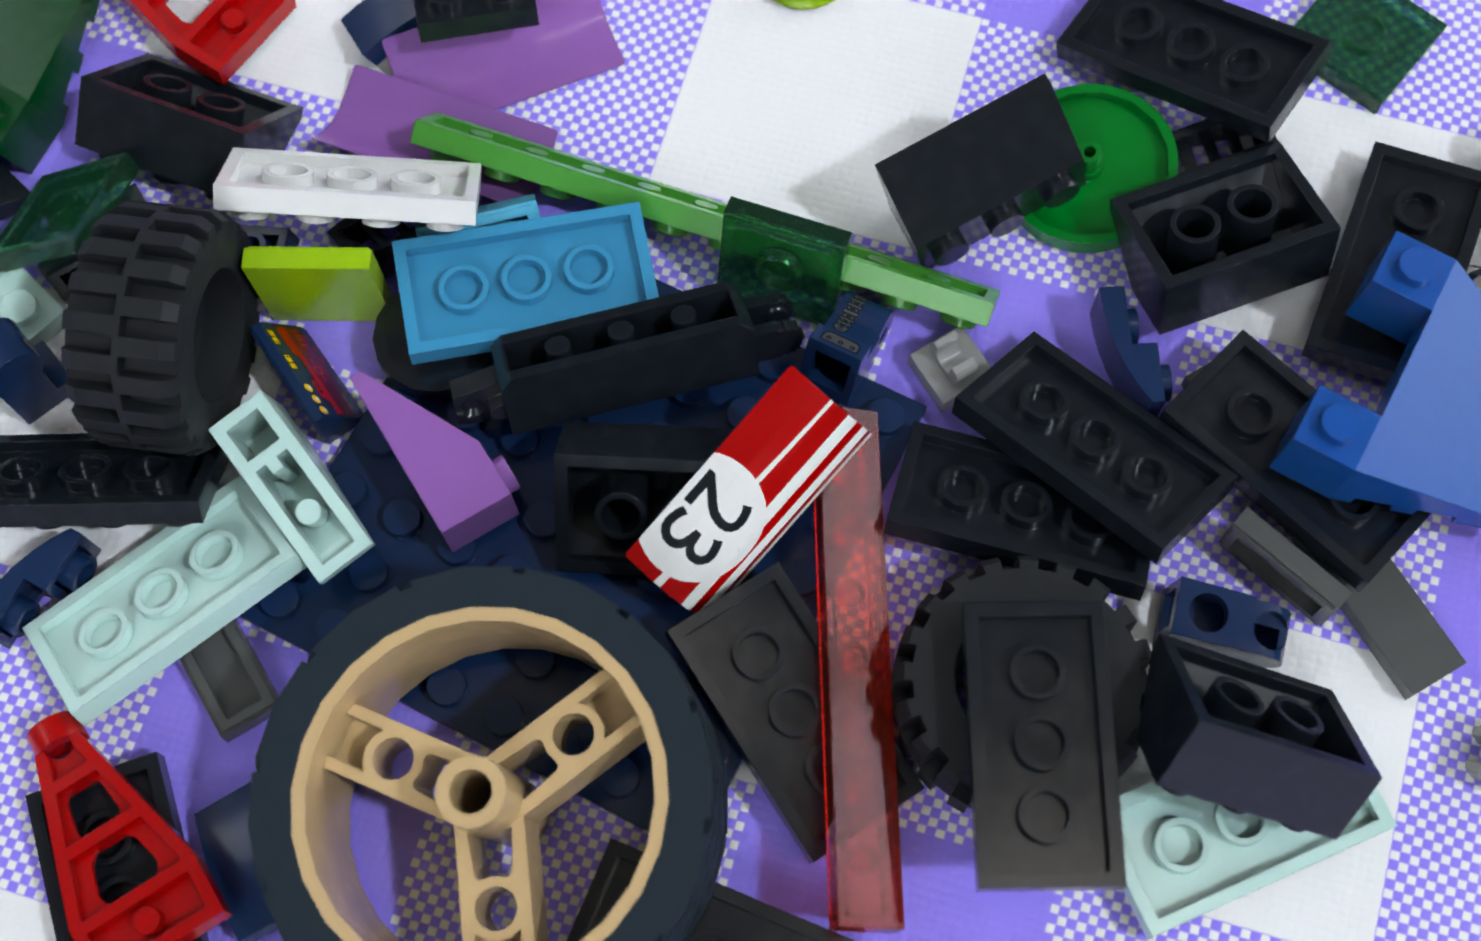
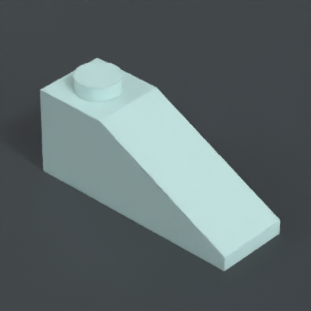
[208,390,375,585]

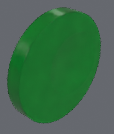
[1021,84,1178,253]

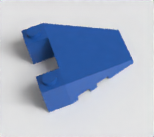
[1269,230,1481,528]

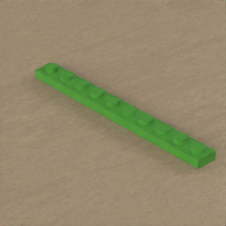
[411,112,1001,329]

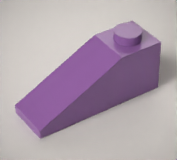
[349,371,521,553]

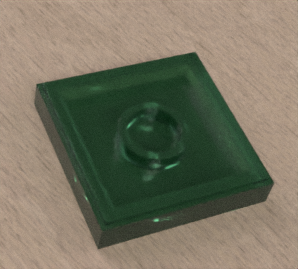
[1294,0,1448,115]
[0,152,139,272]
[717,196,852,325]

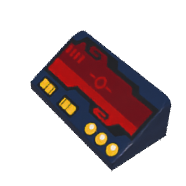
[250,322,364,444]

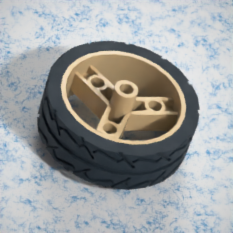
[248,566,728,941]

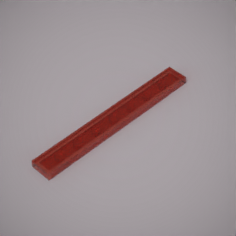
[813,407,905,934]

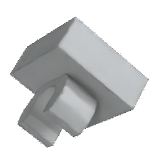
[908,327,991,413]

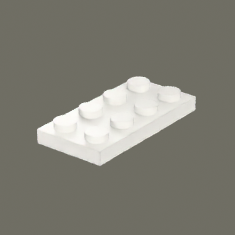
[213,147,482,232]

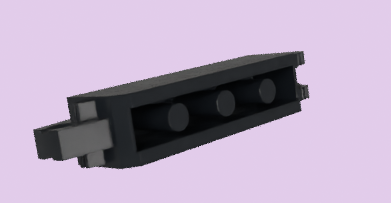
[449,281,805,435]

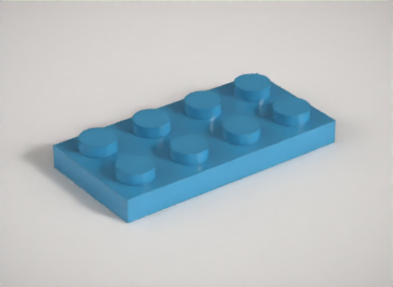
[391,202,659,365]

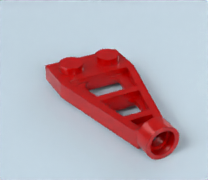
[122,0,297,85]
[26,711,233,941]

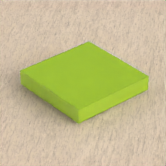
[241,246,393,322]

